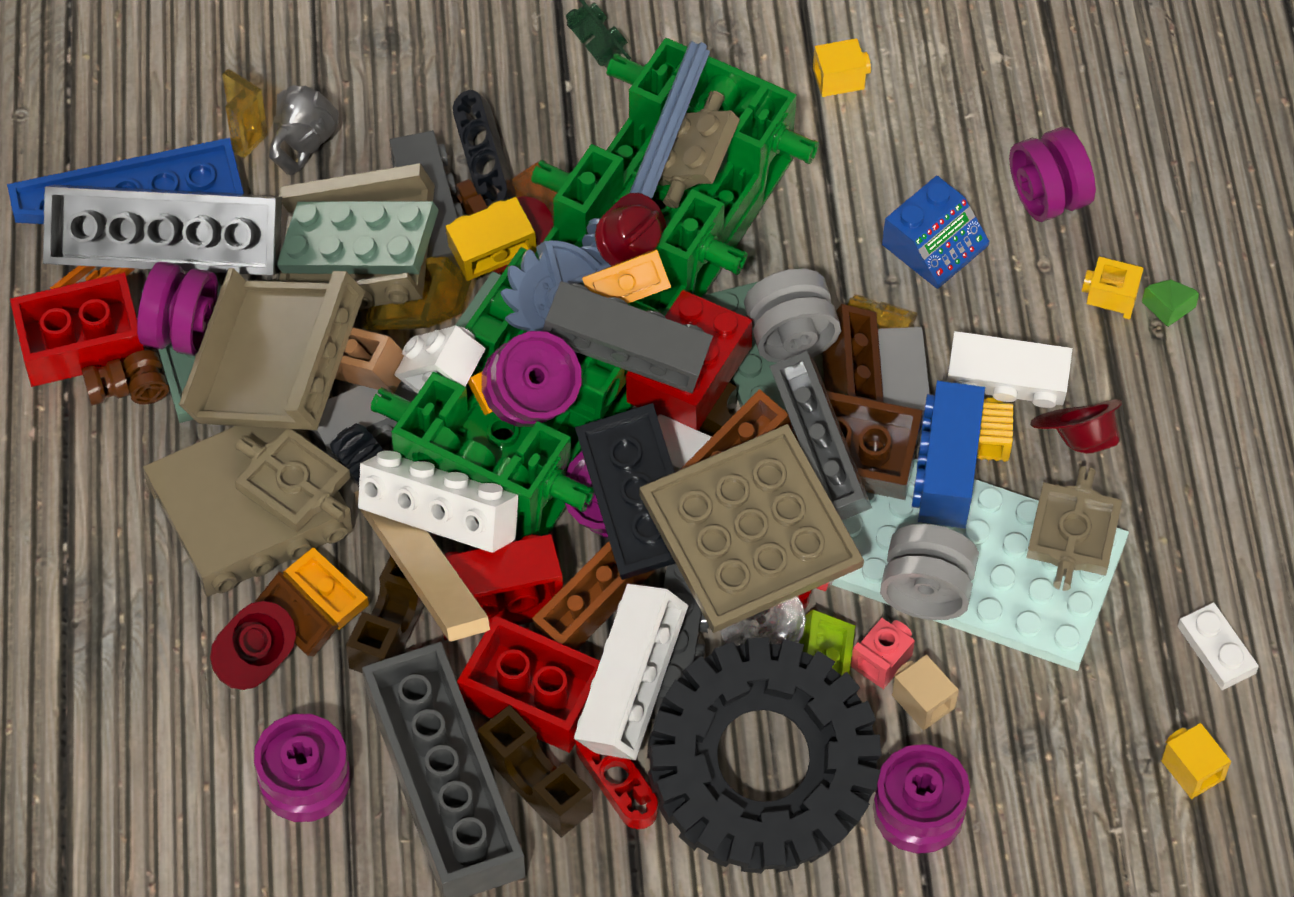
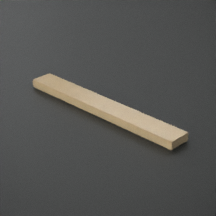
[354,491,490,642]

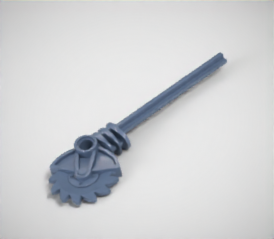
[500,41,710,354]

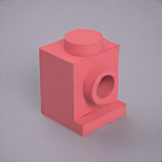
[851,618,915,690]

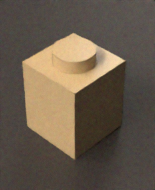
[892,654,959,731]

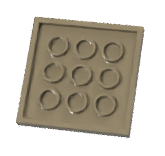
[639,424,864,633]

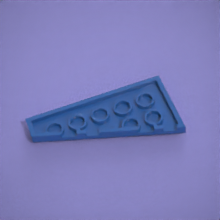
[7,138,244,224]

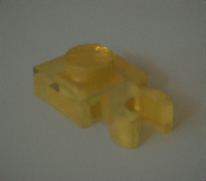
[848,295,918,329]

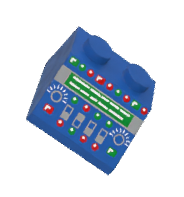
[882,175,989,289]

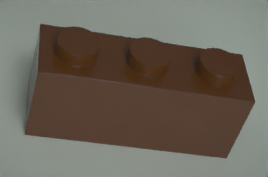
[822,304,884,403]

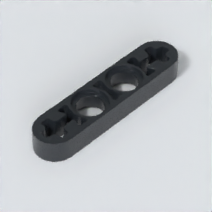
[452,90,516,207]

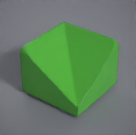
[1142,279,1199,327]

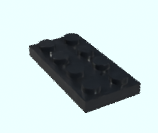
[575,403,676,580]

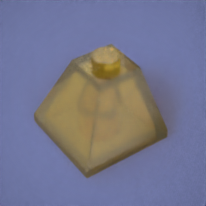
[363,257,471,330]

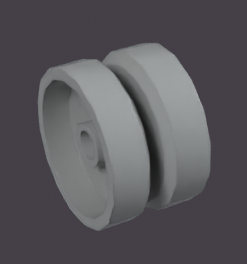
[744,268,841,363]
[880,524,979,620]

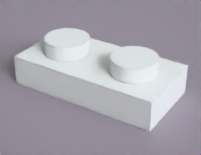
[1177,602,1259,690]

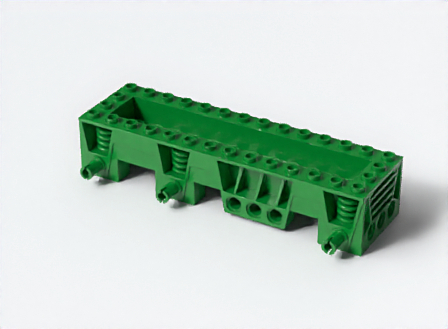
[371,37,819,542]

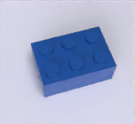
[912,381,985,529]

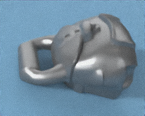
[269,85,339,175]

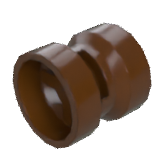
[122,350,169,405]
[81,358,130,406]

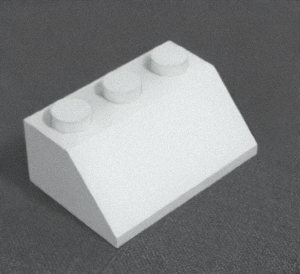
[947,331,1073,408]

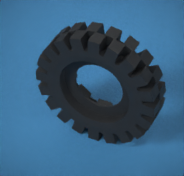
[647,637,882,874]

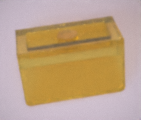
[222,69,268,159]

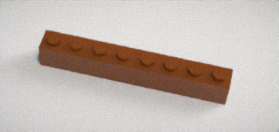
[532,389,792,650]

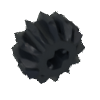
[330,423,384,487]

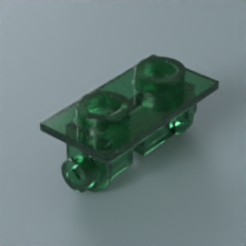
[566,0,631,68]

